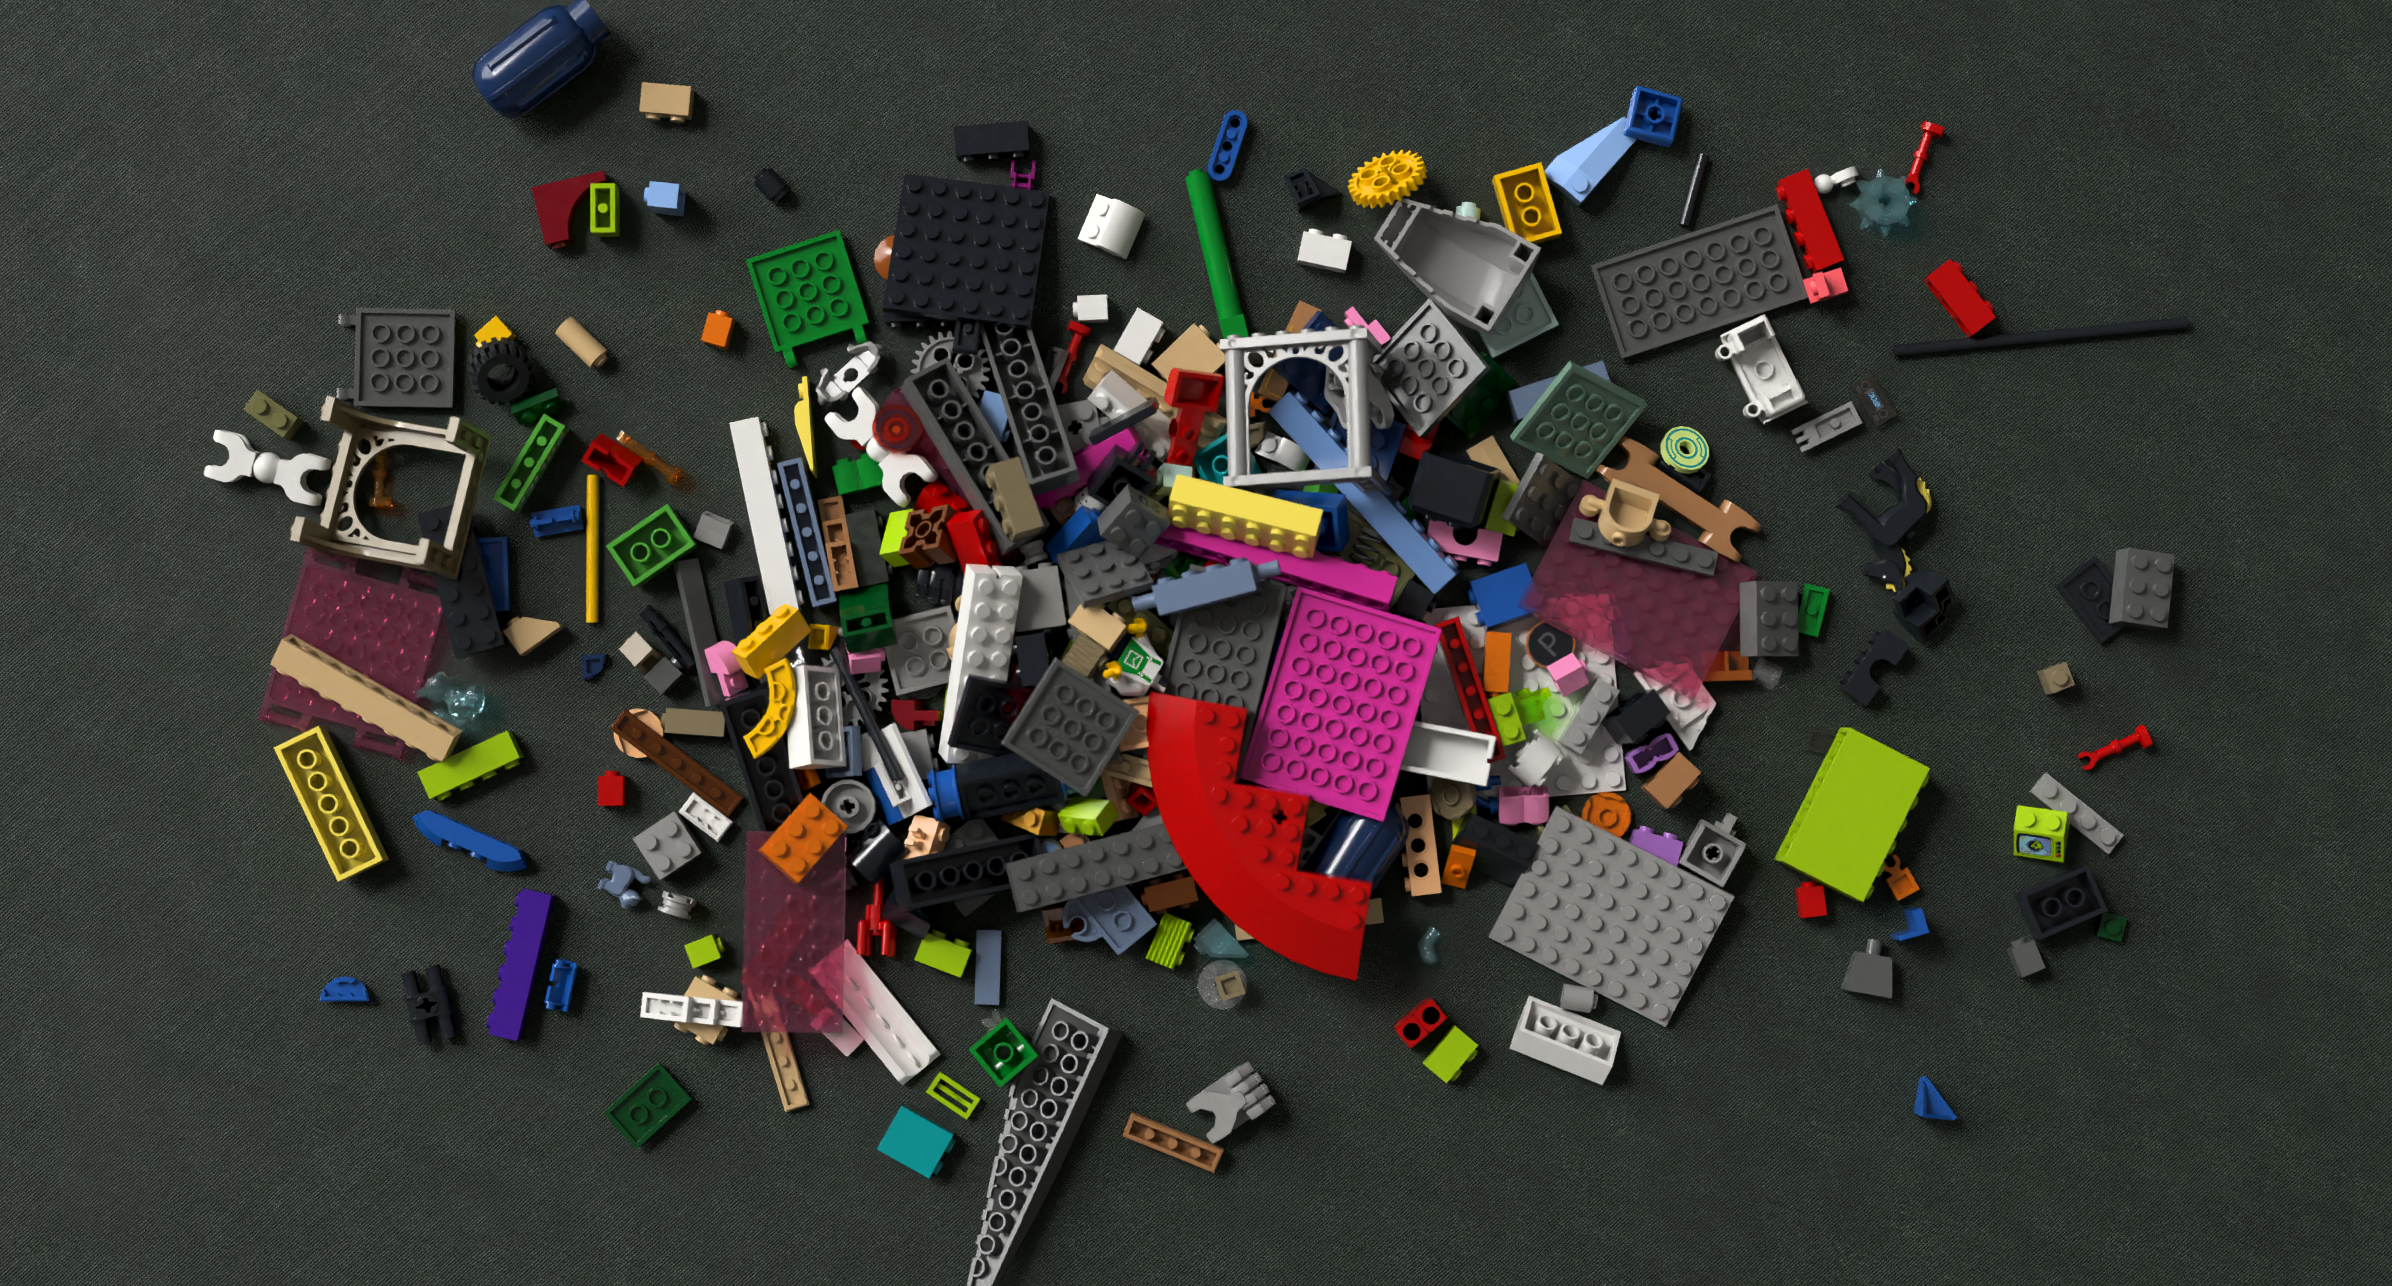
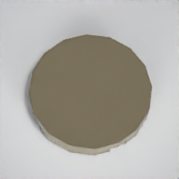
[1429,777,1477,820]

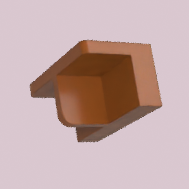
[1699,651,1752,682]

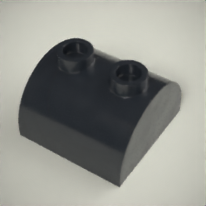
[843,818,910,885]

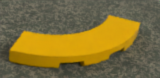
[744,658,796,759]

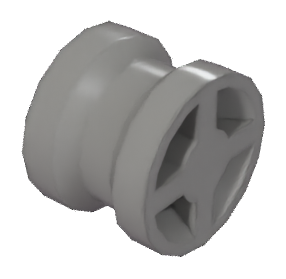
[1019,540,1049,566]

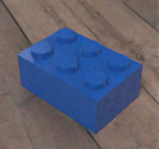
[1271,490,1350,552]

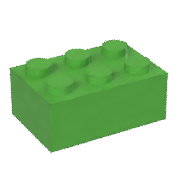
[606,504,699,588]

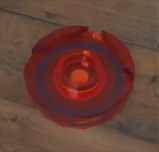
[871,404,921,454]

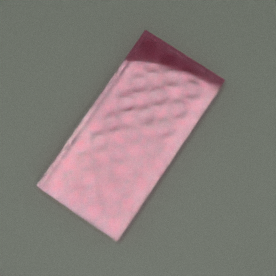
[741,831,846,1033]

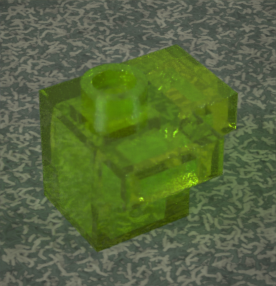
[1513,687,1551,726]

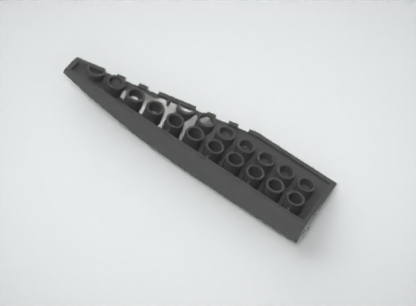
[967,998,1123,1286]

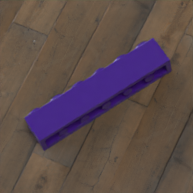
[486,888,556,1041]

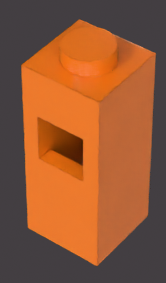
[1482,632,1512,697]

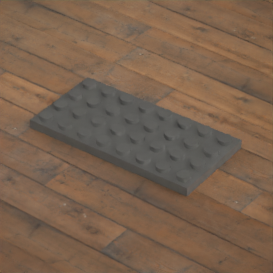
[1590,204,1808,359]
[1143,564,1288,782]

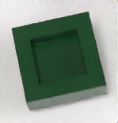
[2095,912,2127,942]

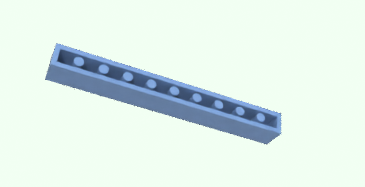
[1268,390,1460,594]

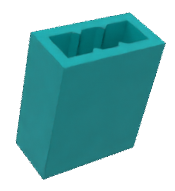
[877,1104,956,1178]

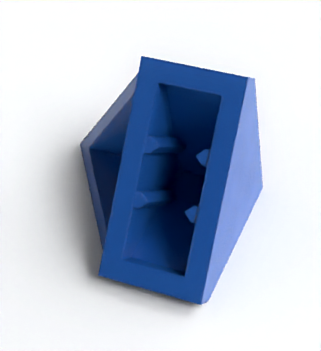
[1914,1076,1957,1121]

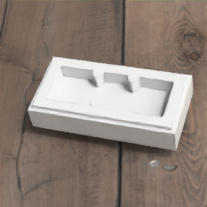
[679,792,733,842]

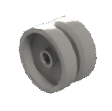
[821,780,878,834]

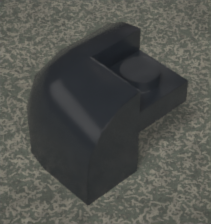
[1892,570,1955,643]

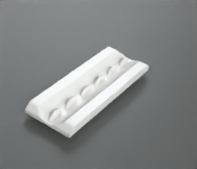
[809,939,941,1086]

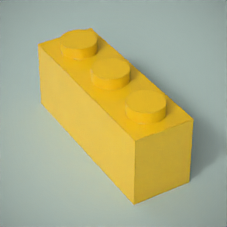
[731,603,811,679]

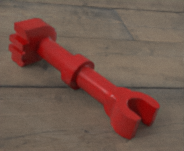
[1900,121,1945,195]
[1057,320,1092,395]
[2077,724,2153,770]

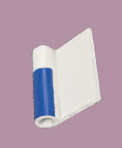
[861,723,932,826]

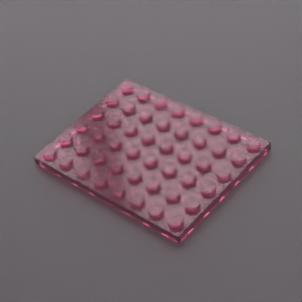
[1517,479,1758,700]

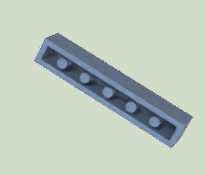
[777,457,839,608]

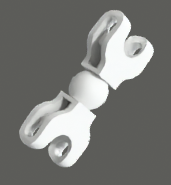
[825,387,938,508]
[204,430,332,506]

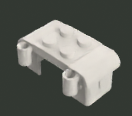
[1715,314,1808,424]

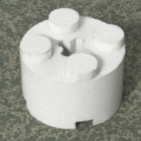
[1506,729,1563,787]

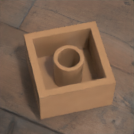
[1640,752,1701,809]

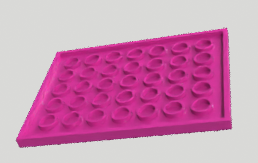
[1241,586,1442,822]

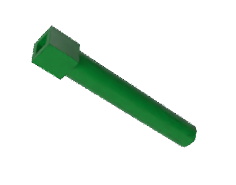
[1185,169,1249,339]

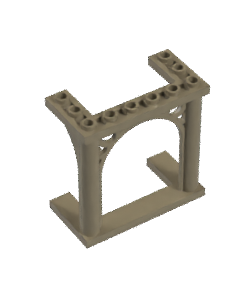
[290,396,492,580]

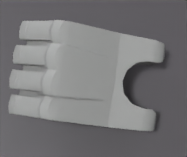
[1324,363,1394,429]
[1186,1062,1276,1143]

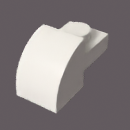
[1255,431,1310,472]

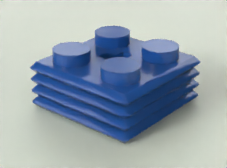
[1623,86,1683,147]

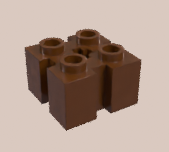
[899,504,957,569]

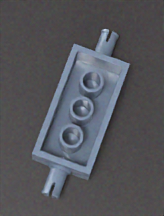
[1132,557,1282,616]

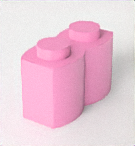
[1498,785,1549,826]

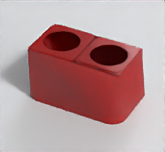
[1394,998,1447,1049]

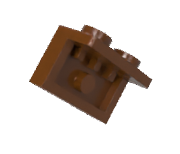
[1042,903,1085,944]

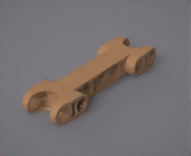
[1596,436,1762,563]

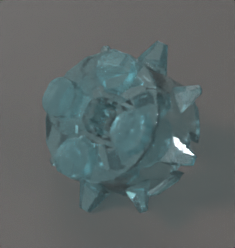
[1849,169,1917,236]

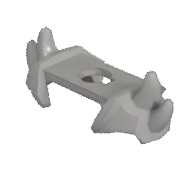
[816,341,885,406]

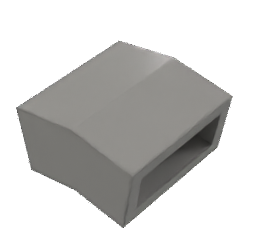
[693,511,734,550]

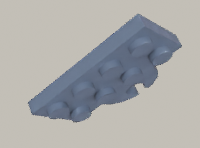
[1062,885,1157,956]

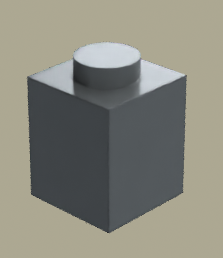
[644,656,685,695]
[2006,937,2046,977]

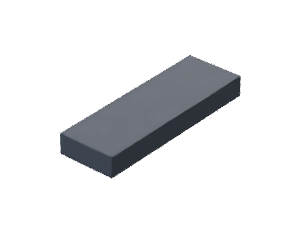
[975,930,1002,1005]

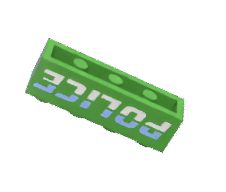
[493,414,570,513]

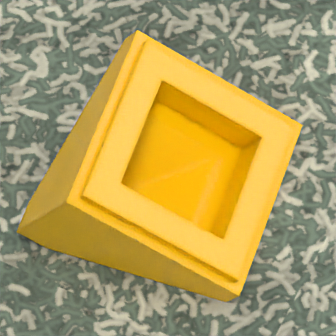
[808,624,839,650]

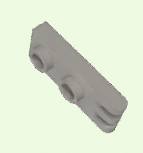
[1791,401,1862,452]

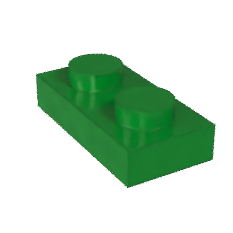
[1798,583,1830,638]

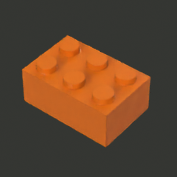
[758,793,848,884]

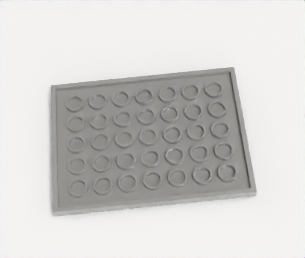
[1489,805,1735,1027]

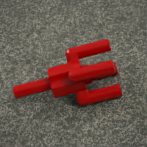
[857,876,897,957]

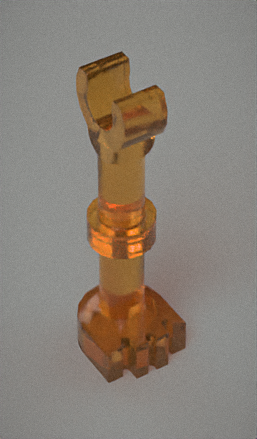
[616,431,684,486]
[369,437,393,509]

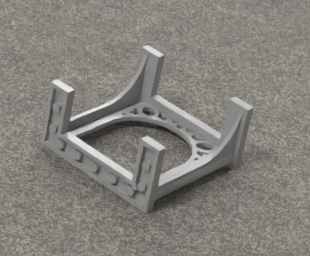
[1220,325,1386,495]

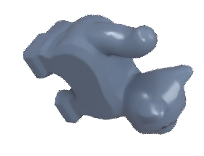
[597,860,651,910]

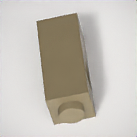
[661,708,727,737]

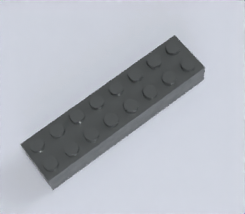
[981,324,1081,496]
[901,357,1050,556]
[1005,823,1187,913]

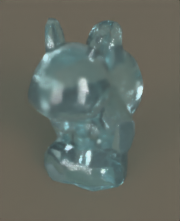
[416,671,485,733]

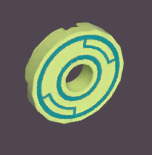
[1660,426,1709,474]

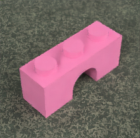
[1426,520,1503,567]

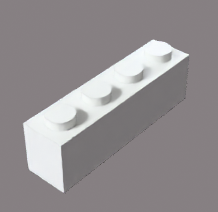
[1087,369,1171,463]

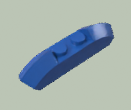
[412,810,527,872]

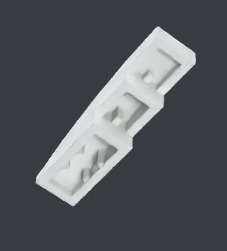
[640,992,747,1027]

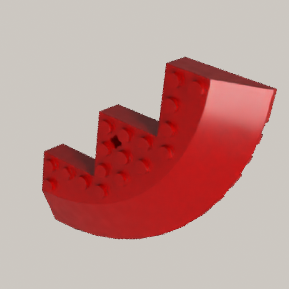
[1146,691,1373,981]

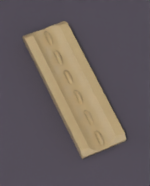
[1083,344,1227,452]

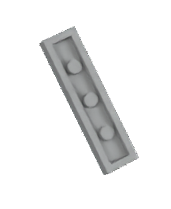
[2029,773,2124,854]

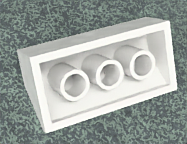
[787,665,846,770]
[1510,996,1621,1085]

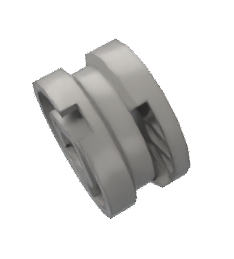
[658,890,697,920]

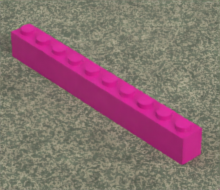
[1154,507,1398,613]

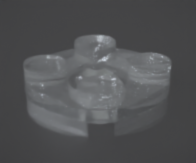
[1198,959,1247,1010]

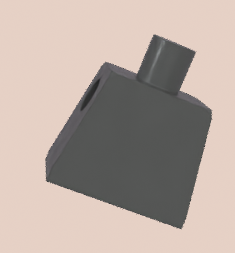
[1841,938,1892,998]

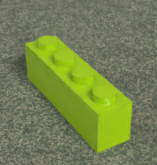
[417,730,524,802]

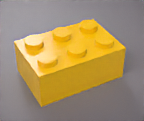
[1492,162,1562,244]

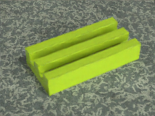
[926,1071,981,1120]

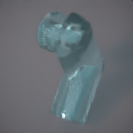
[1418,927,1441,965]

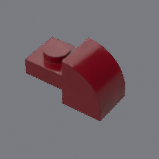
[891,699,945,730]

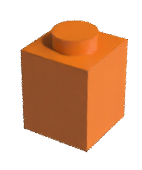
[701,310,735,350]

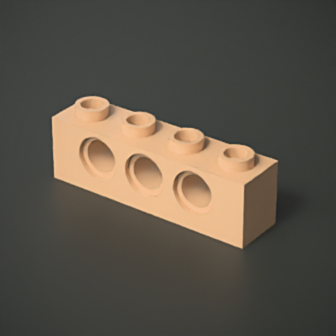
[1395,794,1442,896]

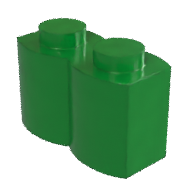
[832,453,883,496]

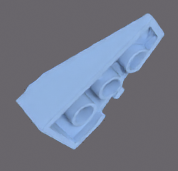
[1544,117,1637,207]

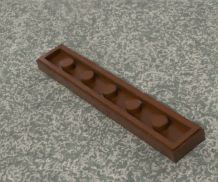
[610,708,744,817]

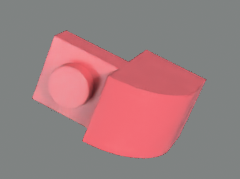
[1803,268,1848,304]

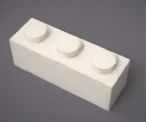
[873,760,911,807]

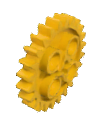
[1348,150,1427,208]

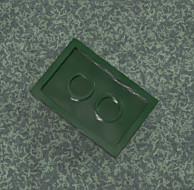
[1445,351,1516,439]
[603,1062,693,1149]

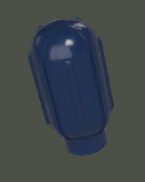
[472,0,611,118]
[1302,803,1409,892]

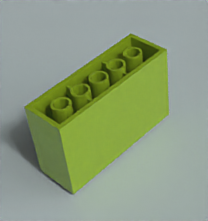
[1774,727,1930,902]

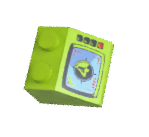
[2014,805,2071,862]

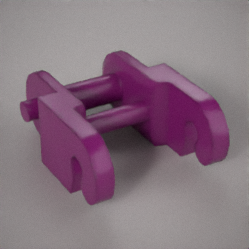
[1010,160,1036,190]

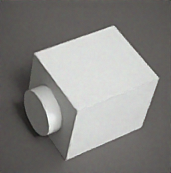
[1073,294,1108,323]

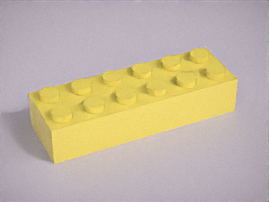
[1168,474,1323,558]
[274,726,389,882]

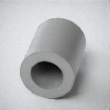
[1560,984,1598,1013]

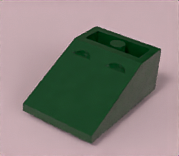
[839,582,898,654]

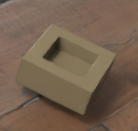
[1214,970,1246,1001]

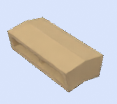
[1466,436,1520,483]

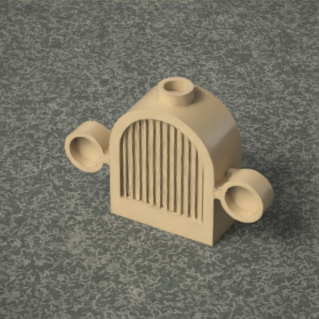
[1579,478,1671,547]

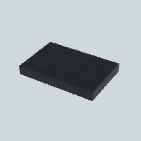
[2055,555,2124,644]

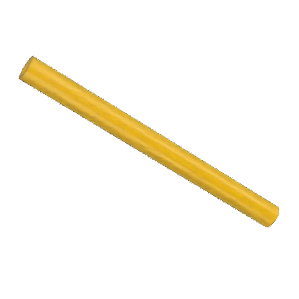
[586,475,599,623]

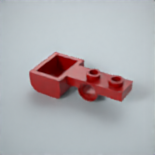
[1164,368,1225,467]

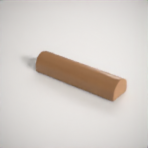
[1122,1112,1224,1173]

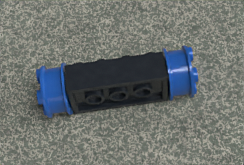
[927,753,1093,823]

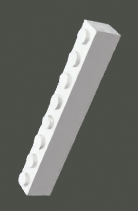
[729,417,804,616]

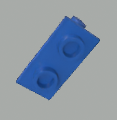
[530,505,584,537]
[544,959,578,1012]

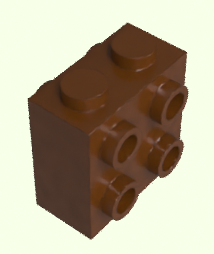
[1140,869,1198,914]

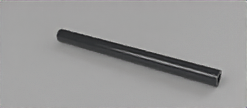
[830,646,904,783]

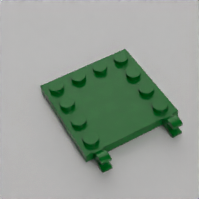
[746,230,870,369]

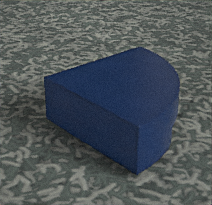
[581,654,607,680]

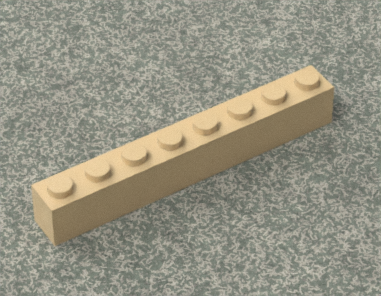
[270,634,462,762]

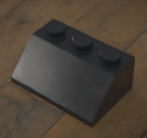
[1446,813,1539,887]

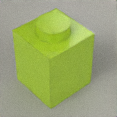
[684,934,725,969]

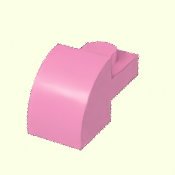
[1344,306,1391,347]
[704,641,748,697]

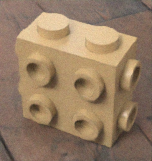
[673,974,741,1046]

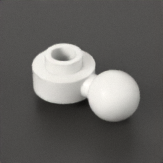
[1814,166,1859,194]

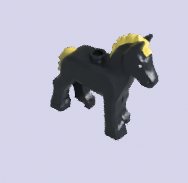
[1835,448,1932,594]

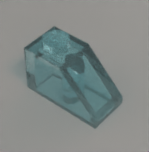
[1193,918,1249,958]

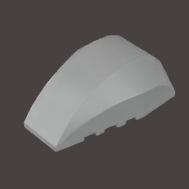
[1374,198,1541,333]

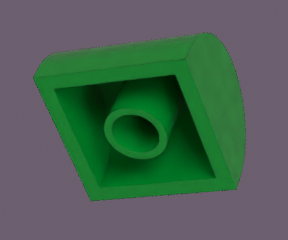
[969,1017,1039,1088]

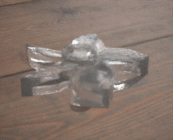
[981,1009,1011,1033]

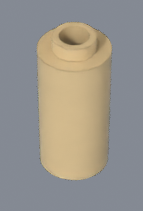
[555,316,608,368]

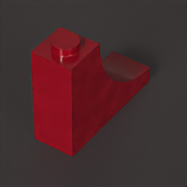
[532,170,609,250]

